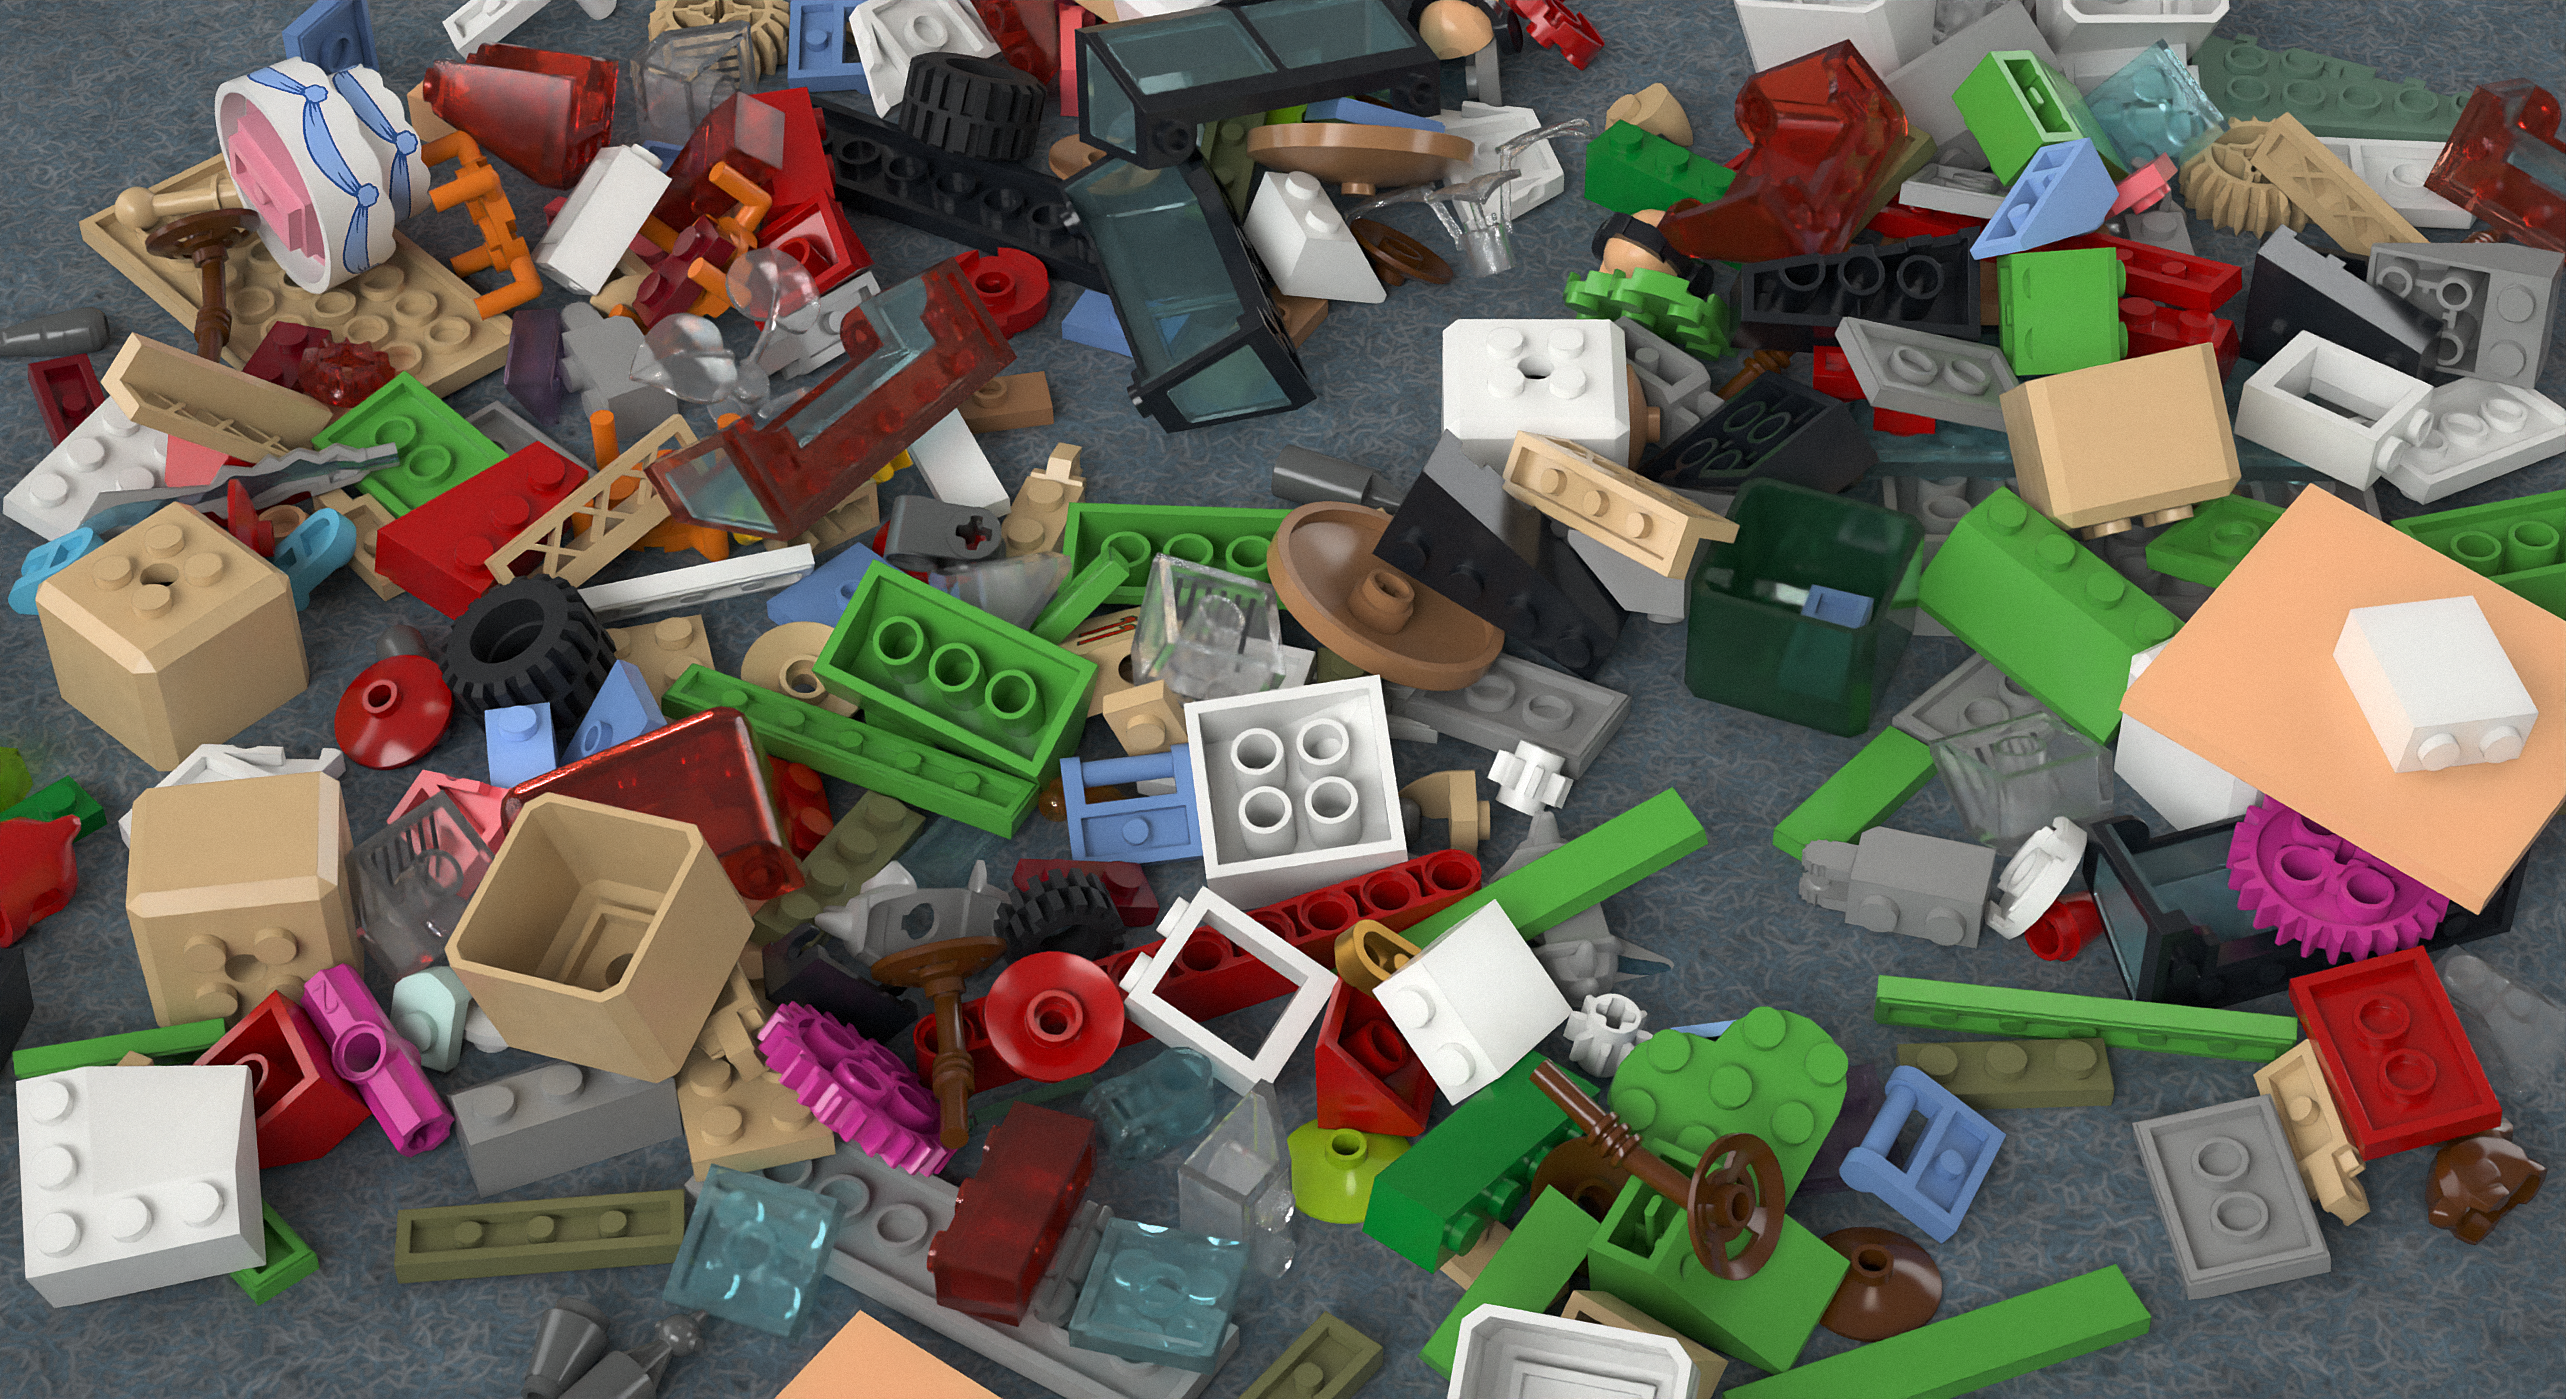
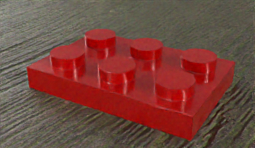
[2289,945,2503,1162]

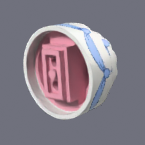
[215,56,431,294]

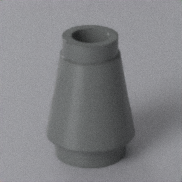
[521,1297,610,1399]

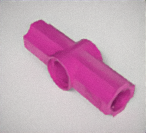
[300,963,455,1158]

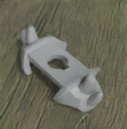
[1488,810,1625,1008]
[814,860,1012,969]

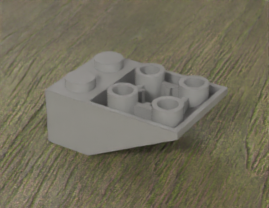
[2366,243,2566,389]

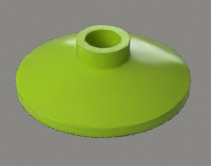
[1276,1118,1411,1224]

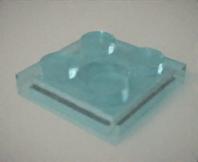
[2084,38,2231,173]
[661,1163,848,1343]
[1068,1217,1251,1375]

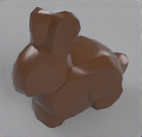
[2425,1117,2548,1245]

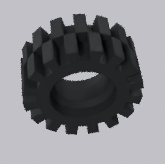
[993,868,1126,967]

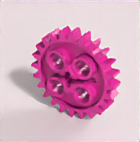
[2226,794,2450,965]
[757,1001,958,1178]

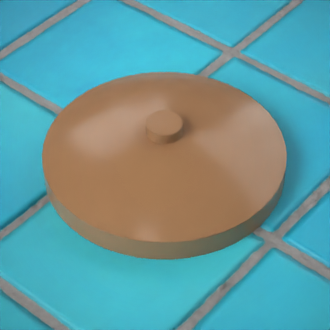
[1246,123,1475,198]
[1267,501,1505,691]

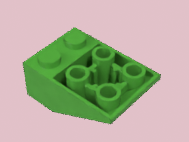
[1951,50,2129,187]
[1997,247,2128,375]
[1587,1137,1851,1375]

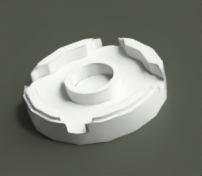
[1984,816,2087,940]

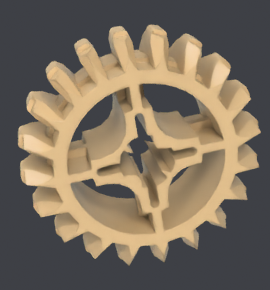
[648,0,790,90]
[2178,115,2316,240]

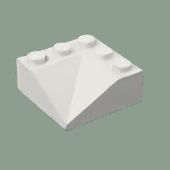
[1184,674,1408,910]
[16,1065,266,1308]

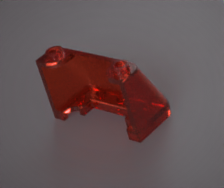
[1657,39,1908,264]
[423,41,619,191]
[500,706,806,901]

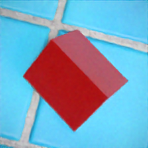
[744,188,875,333]
[1315,972,1437,1137]

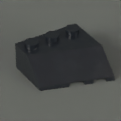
[1635,370,1879,498]

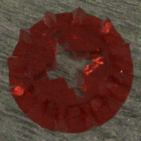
[298,336,396,408]

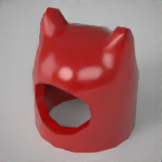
[0,814,81,948]

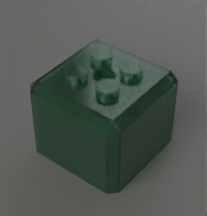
[1684,476,1926,739]

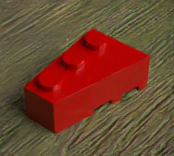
[740,87,844,229]
[374,441,589,621]

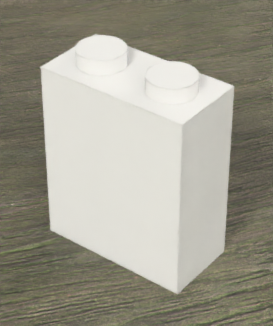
[2333,595,2539,773]
[1372,899,1573,1106]

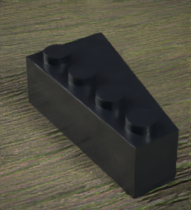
[1729,226,1981,353]
[1372,428,1631,681]

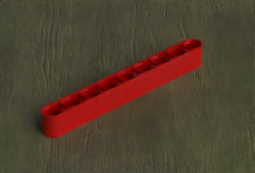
[913,849,1482,1094]

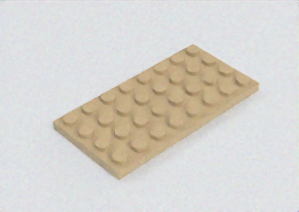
[79,153,532,430]

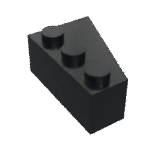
[2239,223,2444,383]

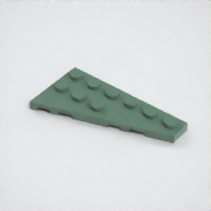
[2189,33,2533,159]

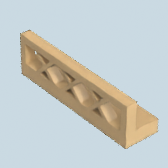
[2250,112,2431,256]
[100,332,333,476]
[484,414,721,588]
[1502,430,1740,580]

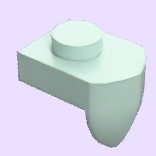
[390,966,473,1072]

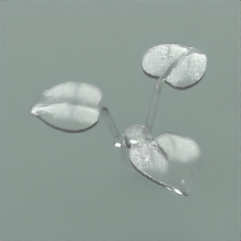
[1342,119,1592,279]
[629,247,890,459]

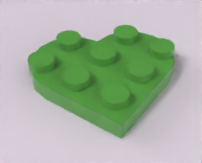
[1563,267,1740,361]
[1607,1006,1848,1209]

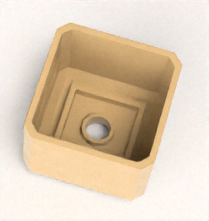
[1999,342,2241,541]
[35,501,310,771]
[126,771,365,1029]
[444,792,755,1083]

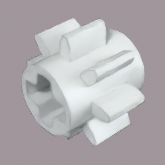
[1487,740,1574,816]
[1563,994,1653,1078]

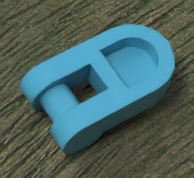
[265,508,357,612]
[8,527,105,615]

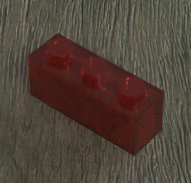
[927,1100,1098,1327]

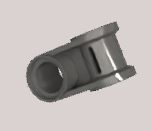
[883,495,1006,578]

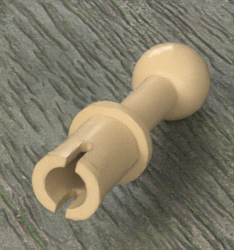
[115,173,244,232]

